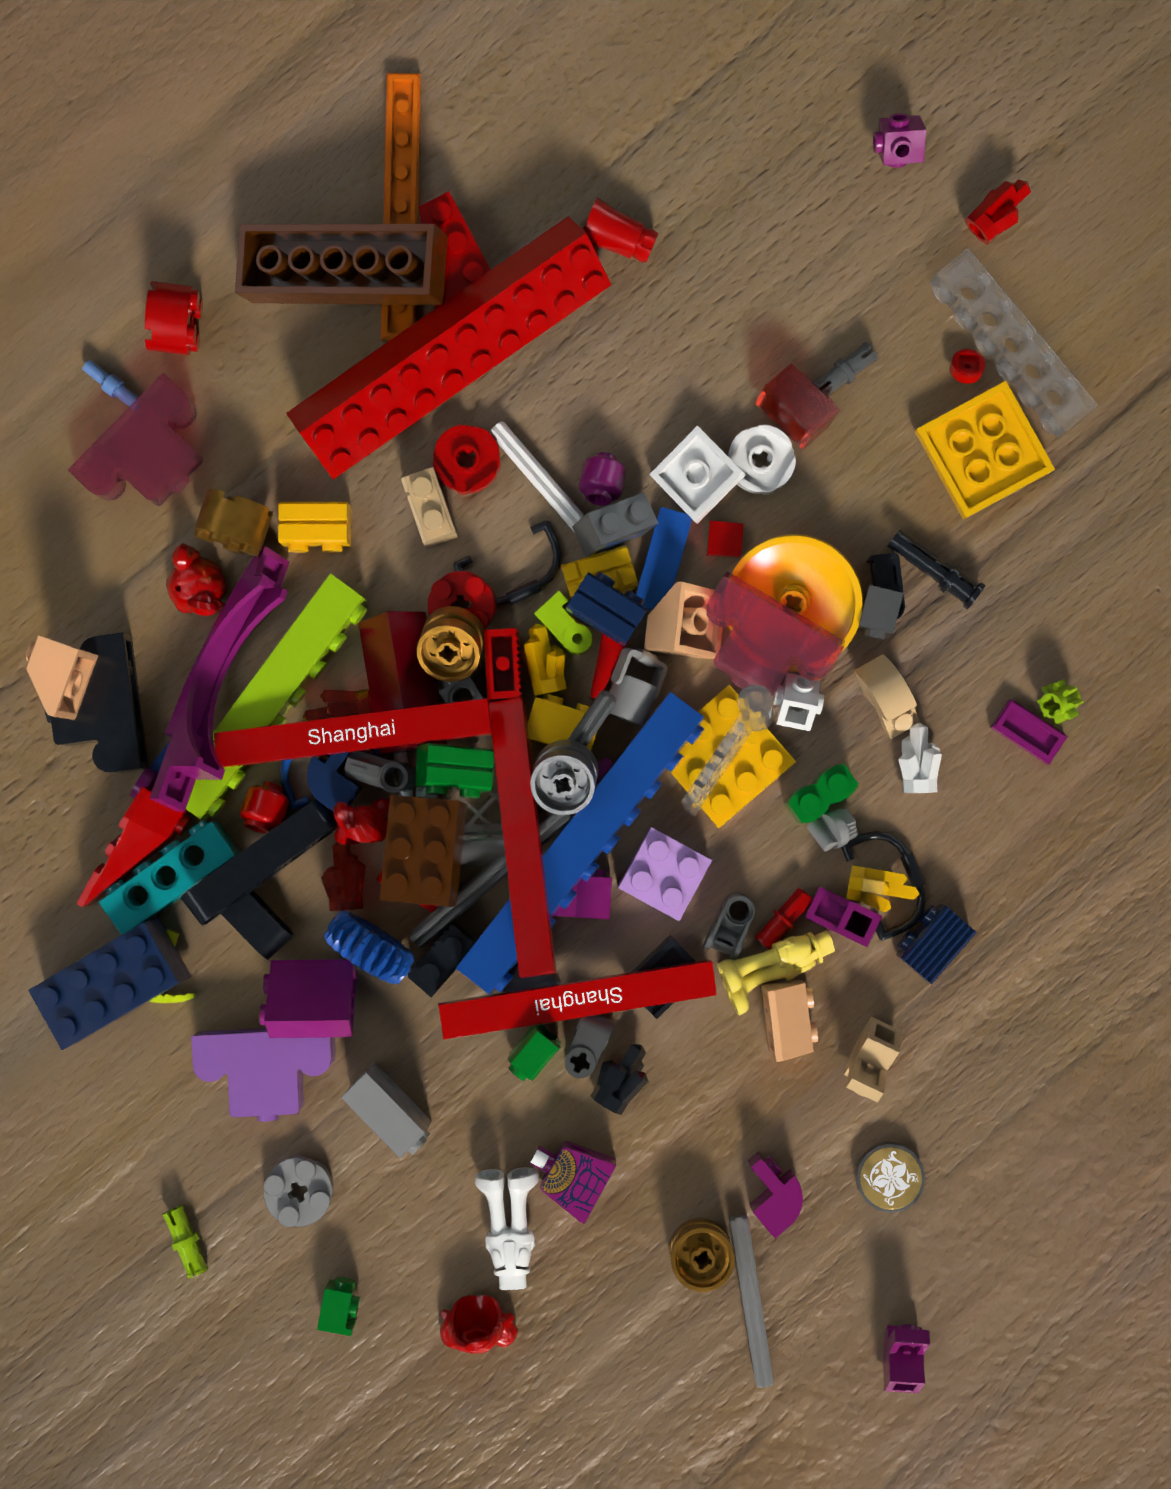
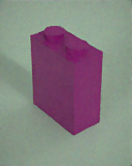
[260,959,357,1038]

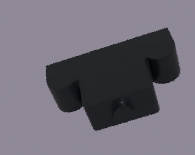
[45,632,149,773]

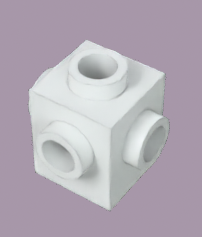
[773,673,824,731]

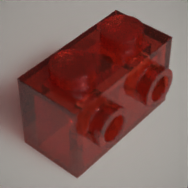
[755,363,840,450]

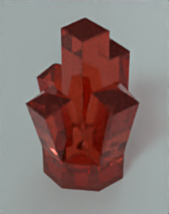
[303,689,373,721]
[321,842,366,911]

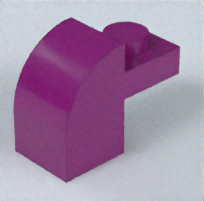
[805,887,882,948]
[748,1152,803,1239]
[883,1324,930,1393]

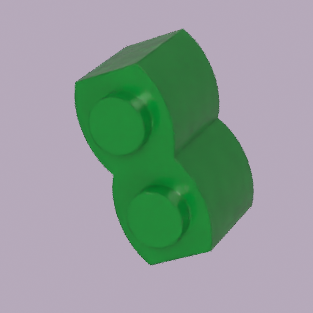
[784,764,859,824]
[507,1024,561,1081]

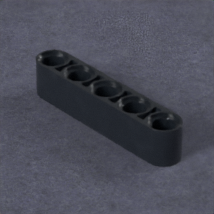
[181,799,337,926]

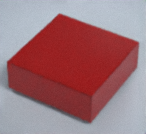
[706,521,744,559]

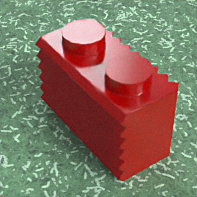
[484,628,523,701]

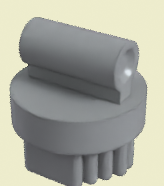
[807,809,858,851]

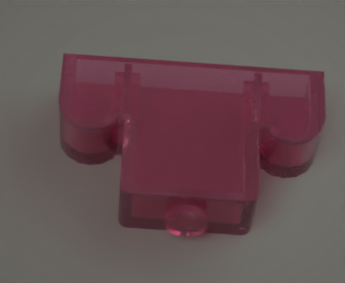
[68,373,203,506]
[706,571,845,698]

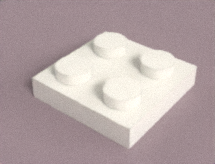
[649,425,746,524]

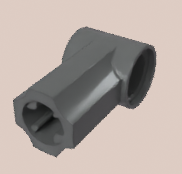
[344,751,416,793]

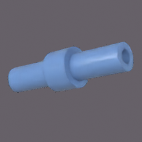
[82,360,144,412]

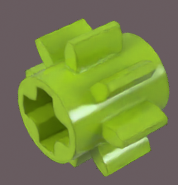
[1037,679,1084,724]

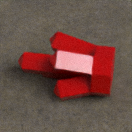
[965,179,1031,245]

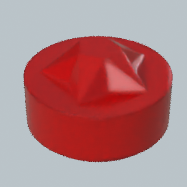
[949,349,986,384]

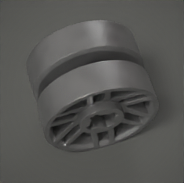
[530,740,598,815]

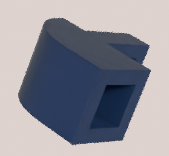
[307,752,363,812]

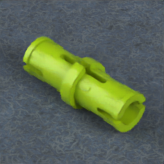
[162,1205,209,1279]

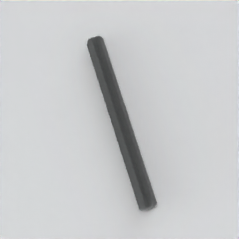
[410,812,572,947]

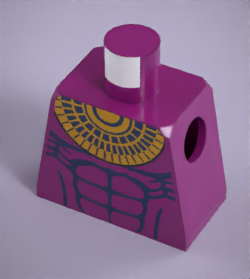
[529,1141,616,1224]

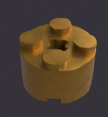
[193,489,273,557]

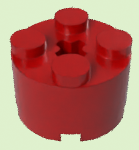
[145,281,203,355]

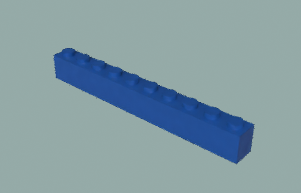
[456,692,704,994]

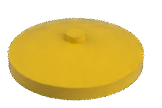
[724,534,863,672]

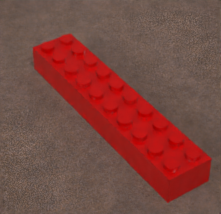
[286,216,611,480]

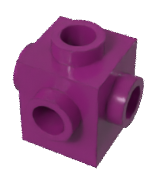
[873,113,926,168]

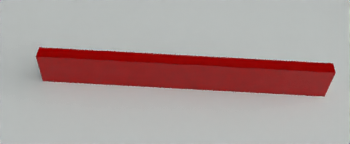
[489,697,556,978]

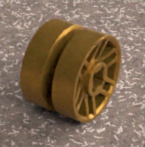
[417,606,484,682]
[669,1218,735,1292]

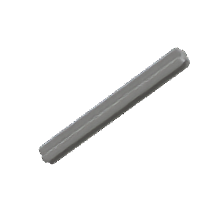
[729,1214,774,1388]

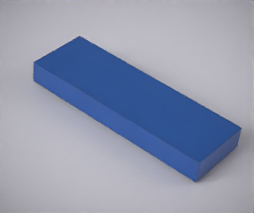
[636,507,692,611]

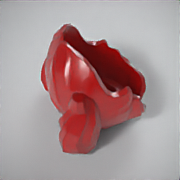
[166,543,227,616]
[333,798,390,845]
[440,1295,518,1354]

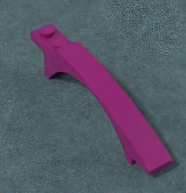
[150,546,289,812]

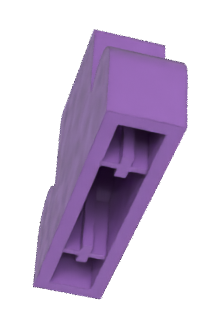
[191,1028,336,1122]

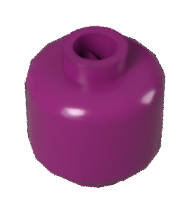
[579,452,626,506]

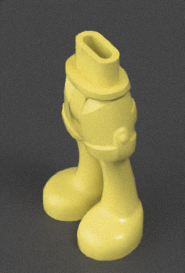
[717,930,835,1015]

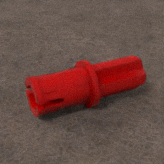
[754,888,813,950]

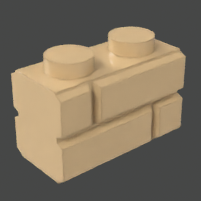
[401,467,458,548]

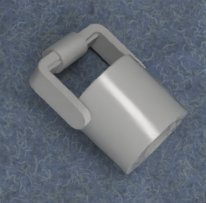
[609,648,668,727]

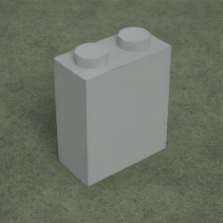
[341,1062,432,1158]

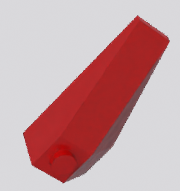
[76,787,192,907]

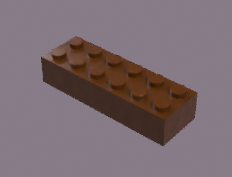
[235,224,448,305]

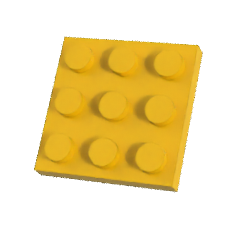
[914,381,1055,520]
[668,685,796,828]

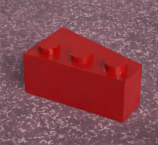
[419,191,491,308]

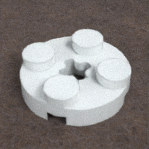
[728,425,796,495]

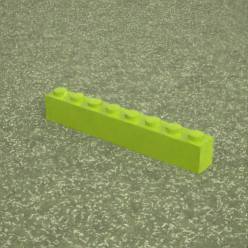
[186,573,368,819]

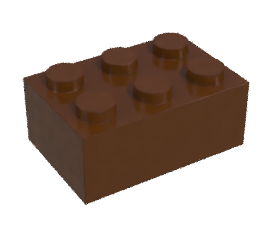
[380,795,467,907]

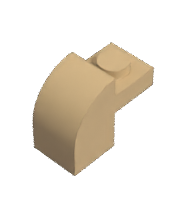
[854,654,920,739]
[844,1016,902,1103]

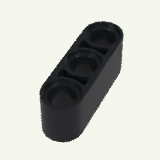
[221,890,294,960]

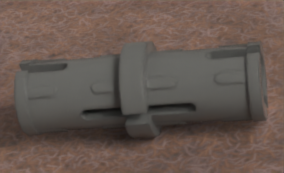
[811,342,878,400]

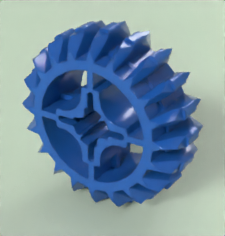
[324,911,415,984]

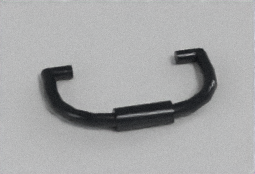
[453,520,562,606]
[841,831,926,941]

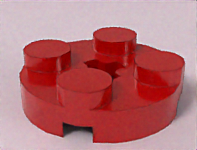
[433,425,501,495]
[428,571,497,630]

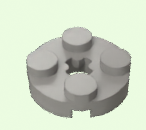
[264,1155,334,1227]

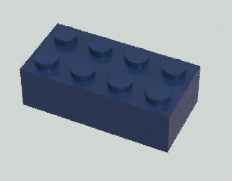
[28,917,192,1050]

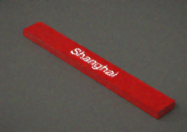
[214,698,492,768]
[438,960,717,1040]

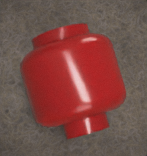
[240,781,290,834]

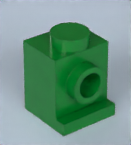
[317,1277,360,1336]

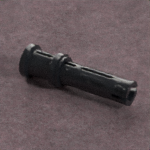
[887,529,986,610]

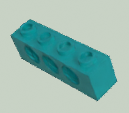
[99,820,240,935]

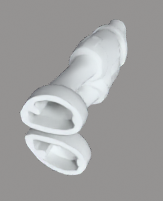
[475,1167,539,1290]

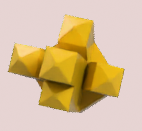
[521,624,567,695]
[847,865,919,912]

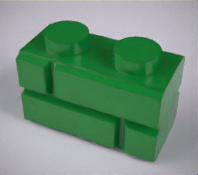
[415,743,494,798]

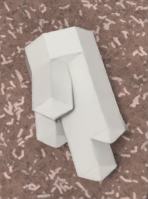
[898,723,942,793]

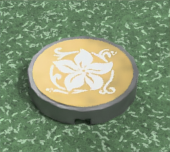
[855,1142,925,1213]

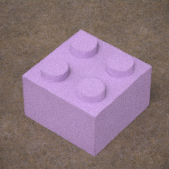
[618,827,712,921]

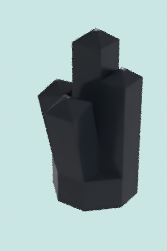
[590,1044,649,1115]

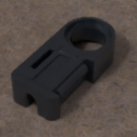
[866,553,905,619]

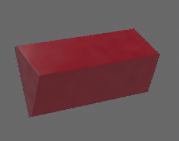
[358,611,447,756]

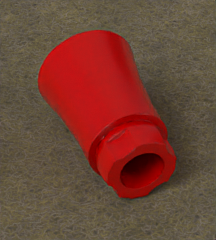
[583,197,658,263]

